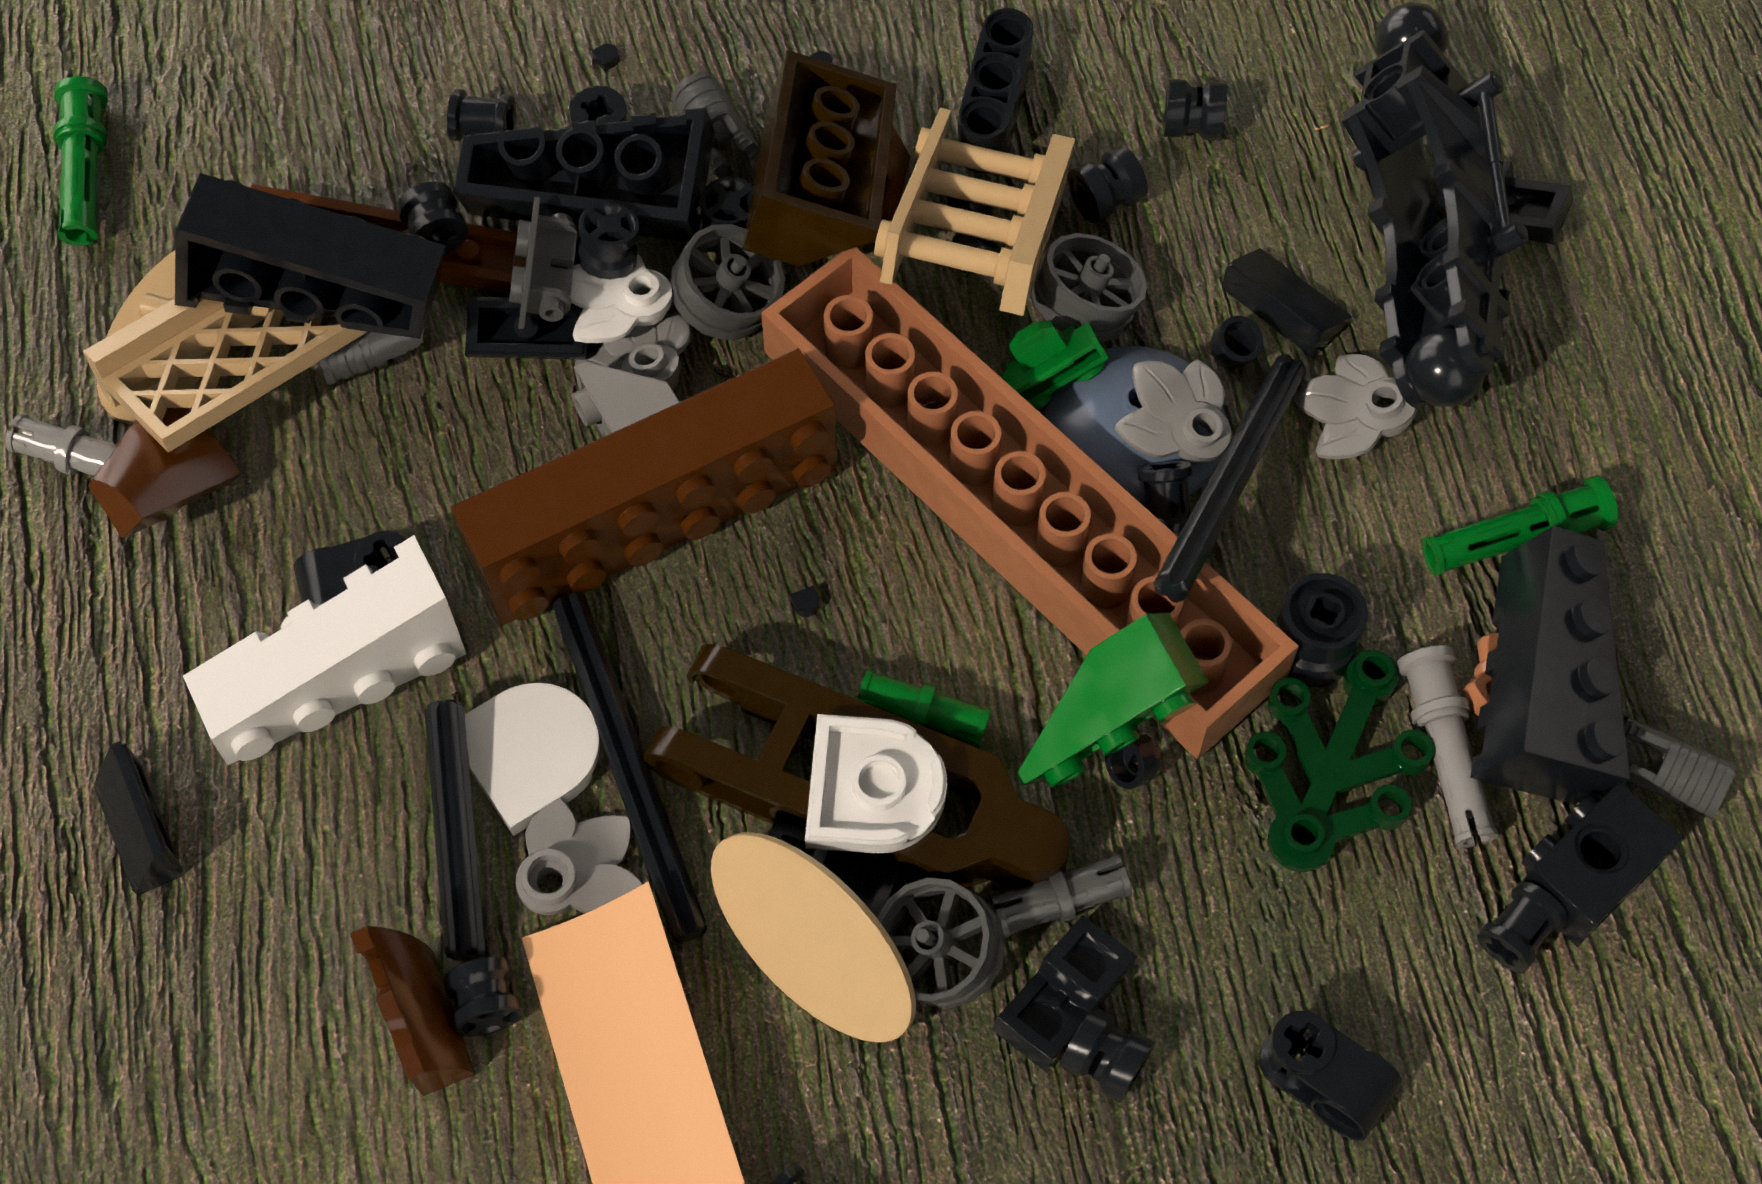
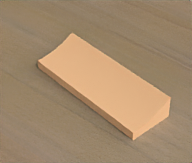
[522,881,745,1184]

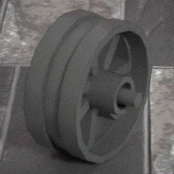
[669,224,785,340]
[1031,233,1147,343]
[877,877,1006,1009]

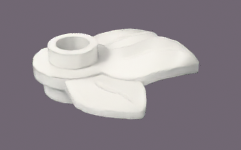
[567,254,673,343]

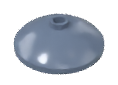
[1045,346,1226,508]

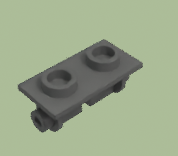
[509,197,579,329]

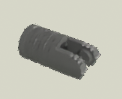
[671,71,760,179]
[319,329,425,385]
[1623,715,1737,819]

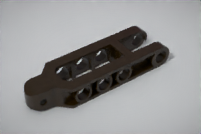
[643,644,1071,895]

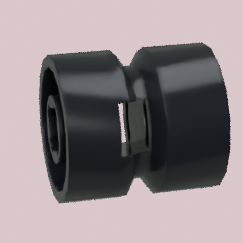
[1276,573,1369,688]

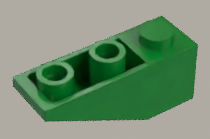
[1017,613,1209,788]

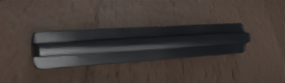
[424,700,485,961]

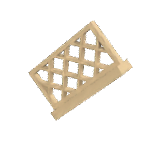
[83,298,367,453]

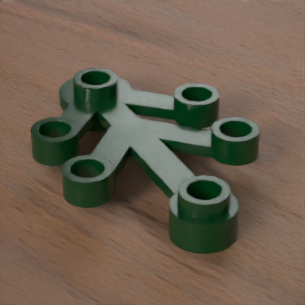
[1244,650,1434,872]

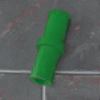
[857,669,992,749]

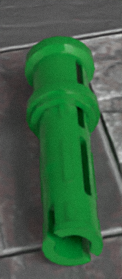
[53,76,108,246]
[1422,475,1618,576]

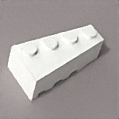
[183,535,466,766]

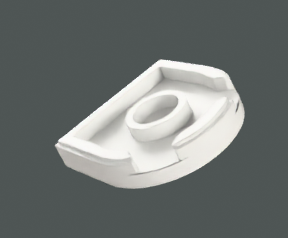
[464,683,600,836]
[805,714,947,853]

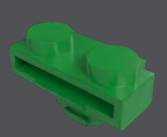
[998,320,1109,410]

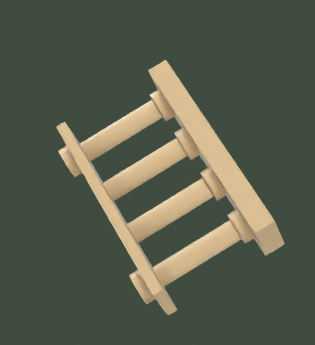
[874,108,1076,316]

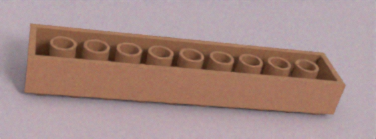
[761,247,1299,760]

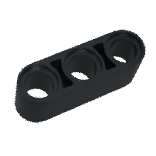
[957,8,1033,173]

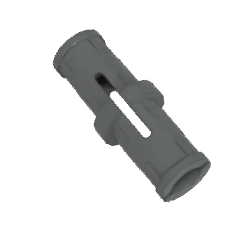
[990,854,1132,938]

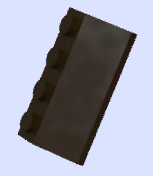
[742,50,897,266]

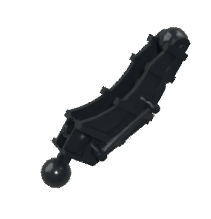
[1341,2,1528,409]

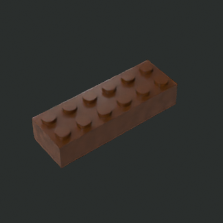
[450,348,837,626]

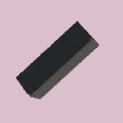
[1222,248,1352,358]
[465,297,589,360]
[94,741,183,895]

